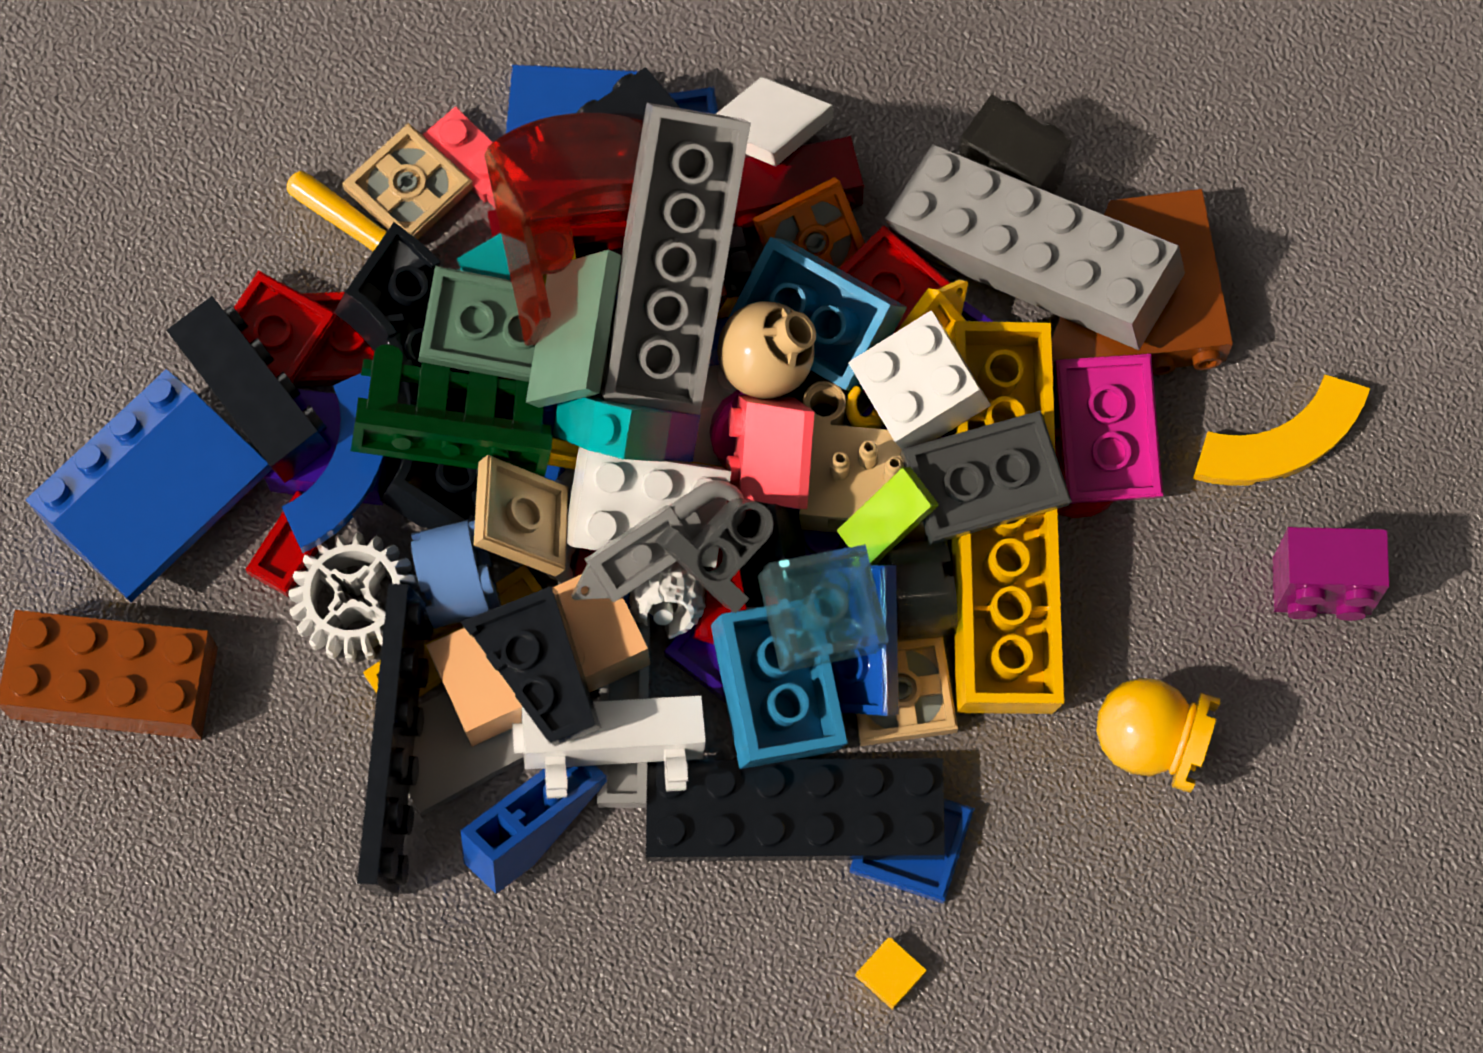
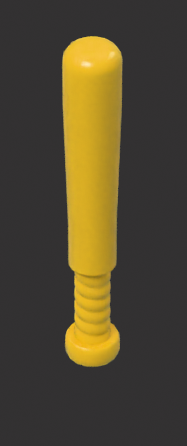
[287,171,387,251]

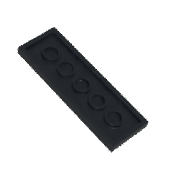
[357,584,433,897]
[646,758,945,862]

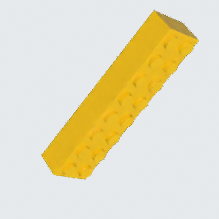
[948,321,1064,714]

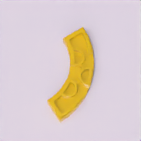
[1193,375,1370,486]

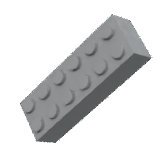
[600,103,751,415]
[885,144,1185,350]

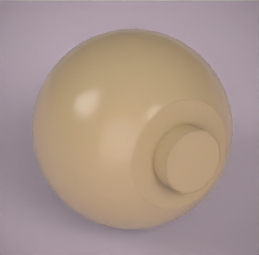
[717,301,816,399]

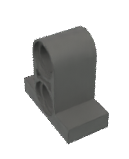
[655,498,774,613]

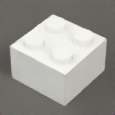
[848,310,991,449]

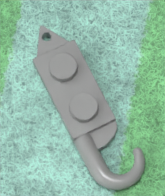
[571,480,746,602]

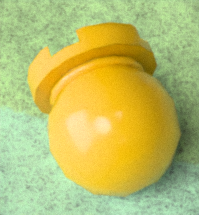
[1096,677,1221,793]

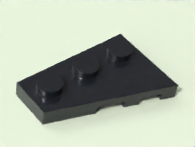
[461,586,601,746]

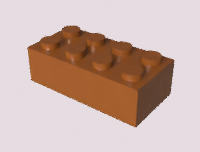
[0,610,218,740]

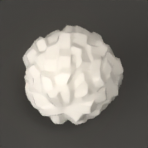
[629,561,706,639]

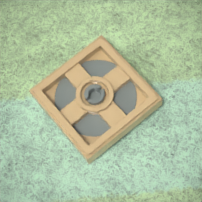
[342,123,473,239]
[855,635,958,747]

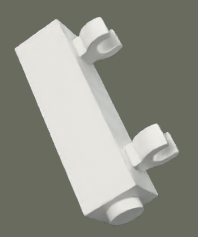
[512,695,705,799]

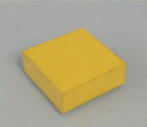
[855,937,927,1010]

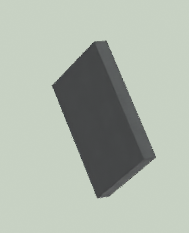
[900,410,1072,545]

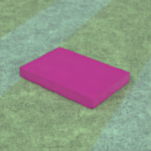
[1054,354,1163,504]

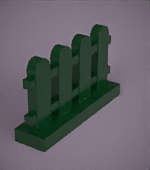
[351,344,552,477]

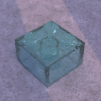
[758,545,889,673]

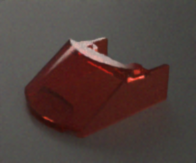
[484,113,727,346]

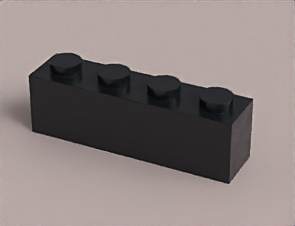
[166,296,331,483]

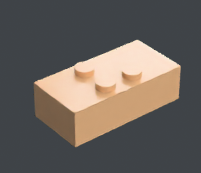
[426,574,650,747]

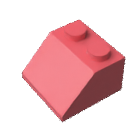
[725,395,814,509]

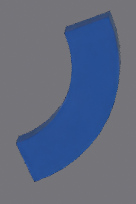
[282,373,386,553]

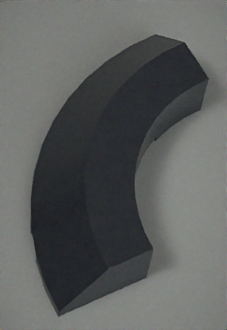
[334,222,506,529]

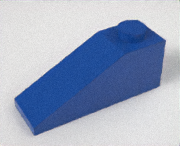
[461,765,607,894]

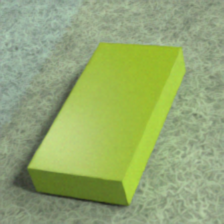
[836,467,939,565]

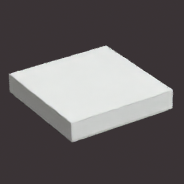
[716,77,834,166]

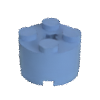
[411,520,502,629]

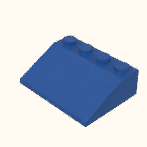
[25,369,272,603]

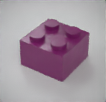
[1273,527,1389,621]

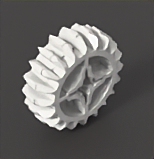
[288,532,420,663]

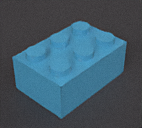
[726,237,907,391]
[711,598,847,769]

